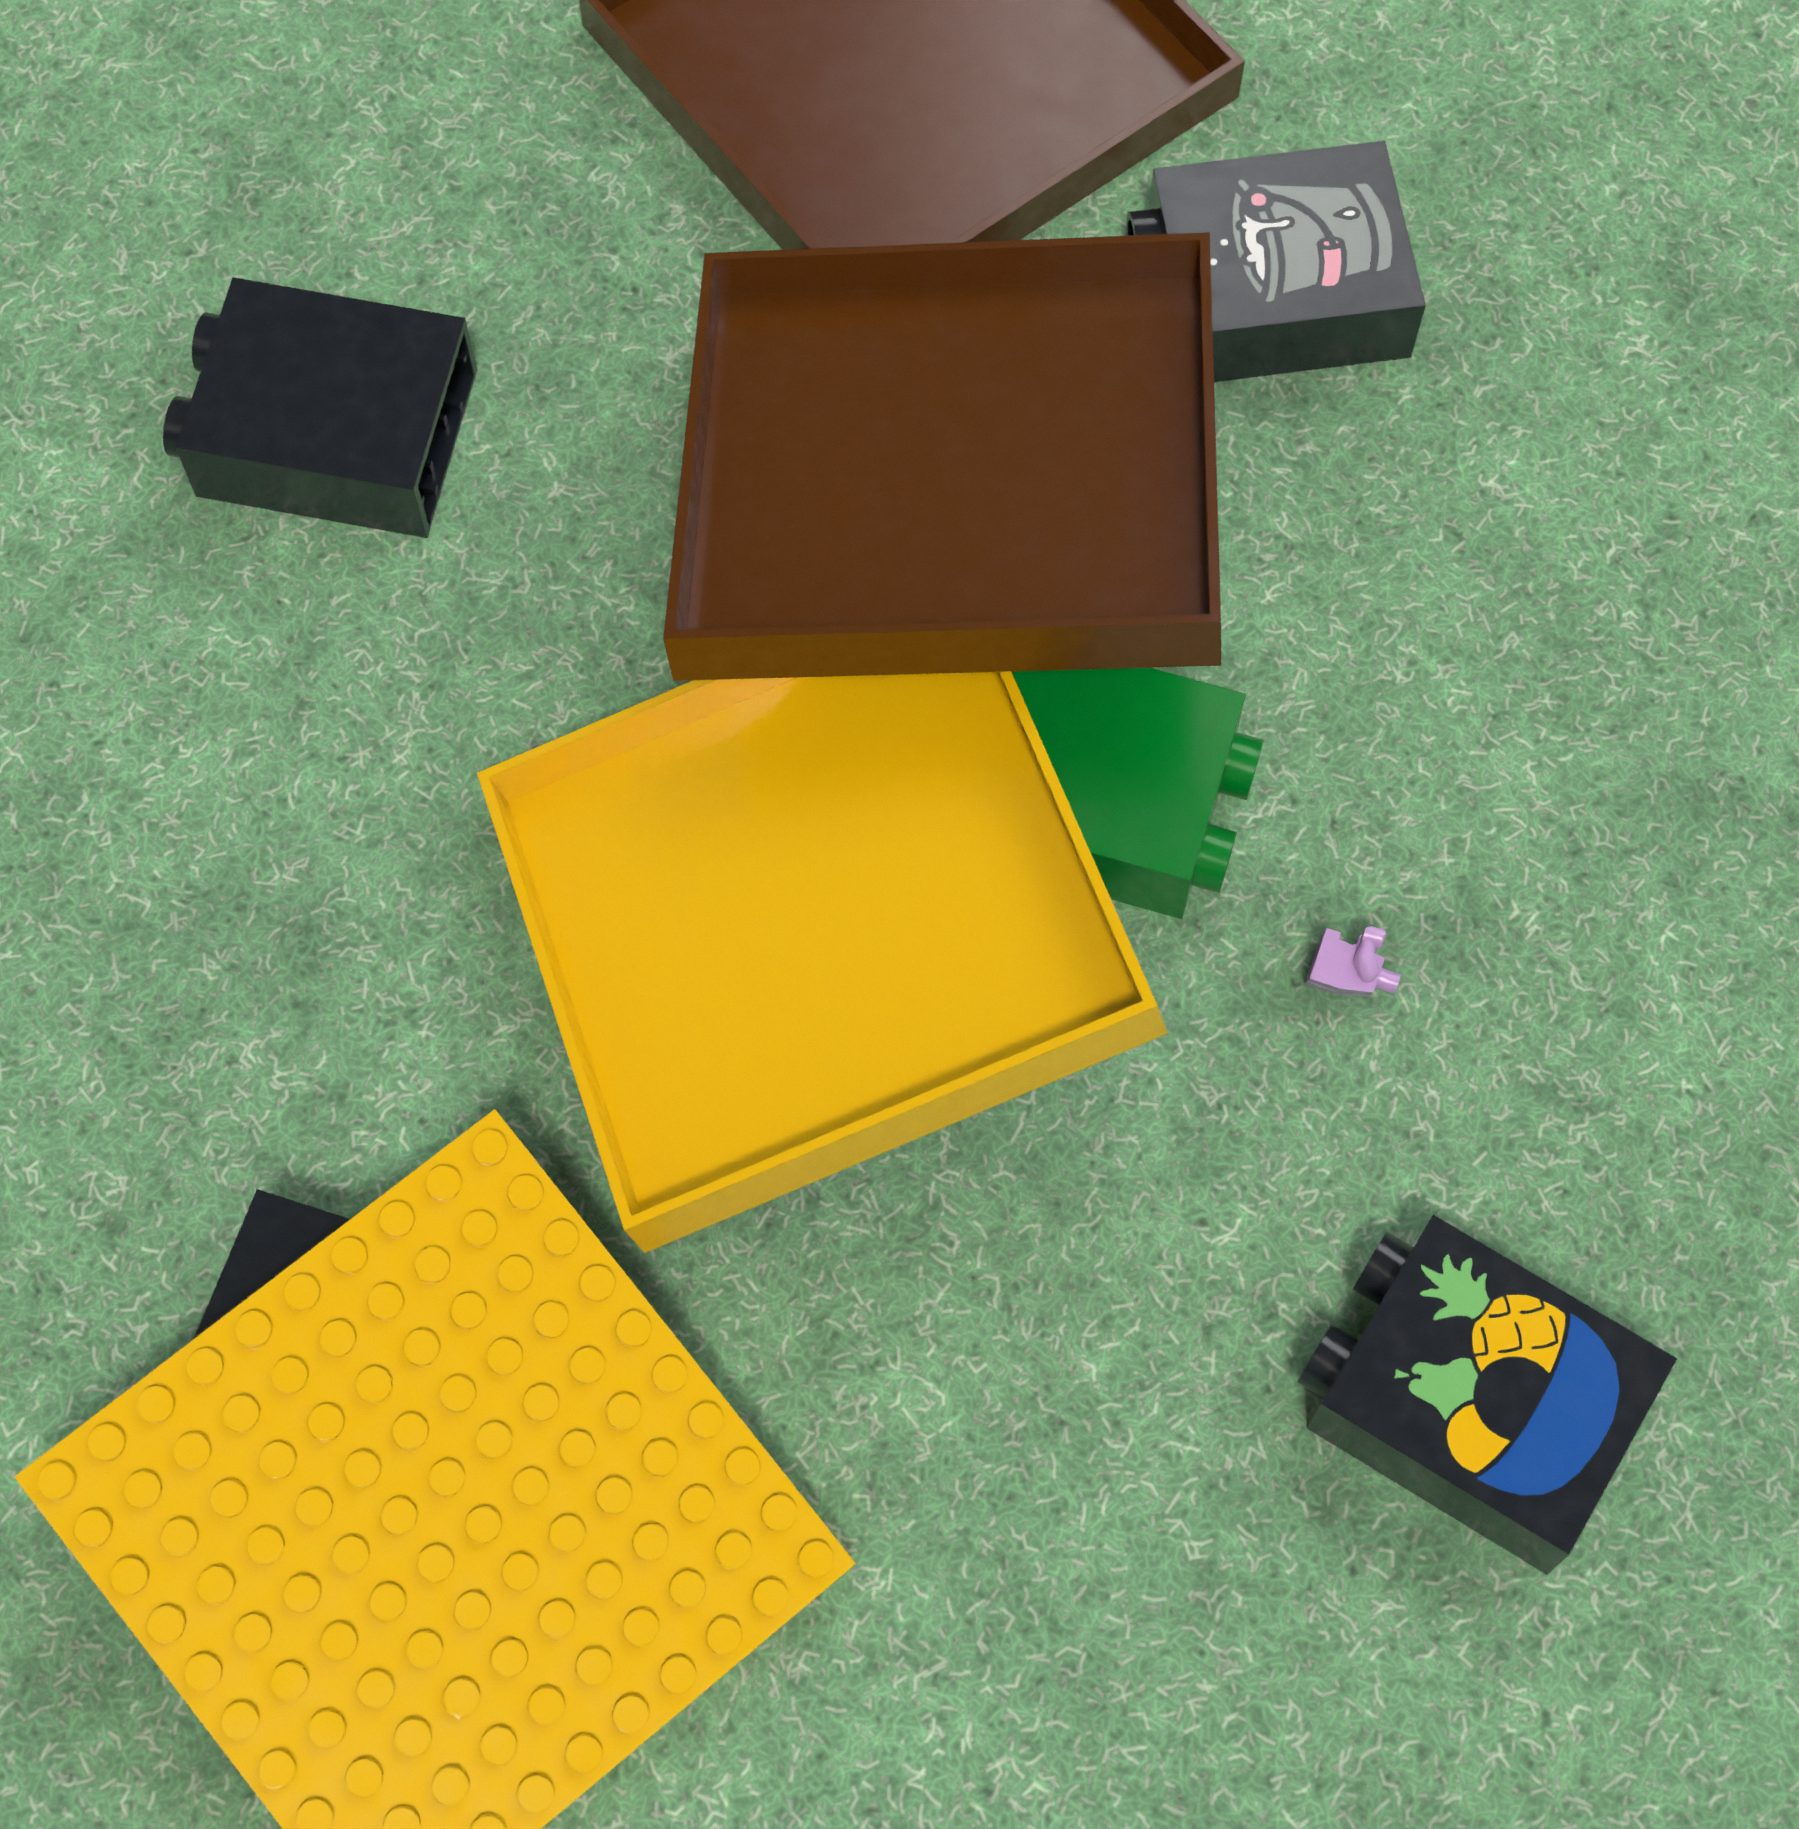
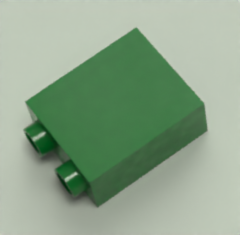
[1011,668,1264,919]

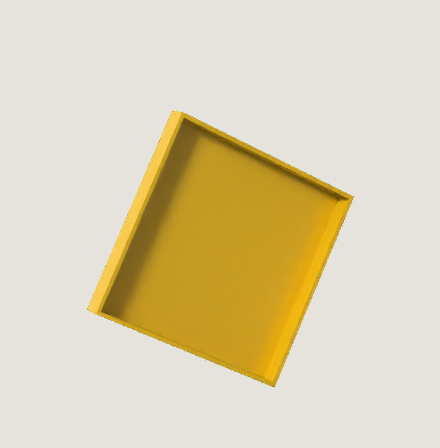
[477,671,1168,1253]
[14,1109,856,1829]

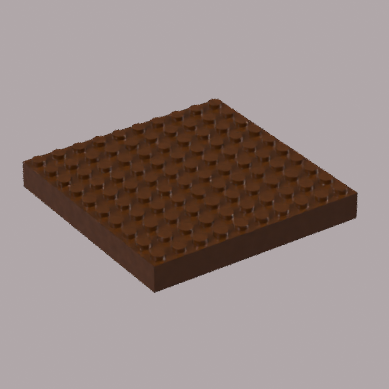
[579,0,1245,250]
[663,232,1221,681]

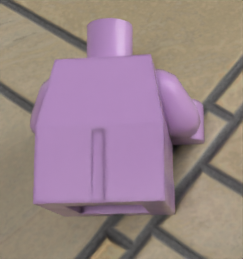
[1305,926,1401,997]

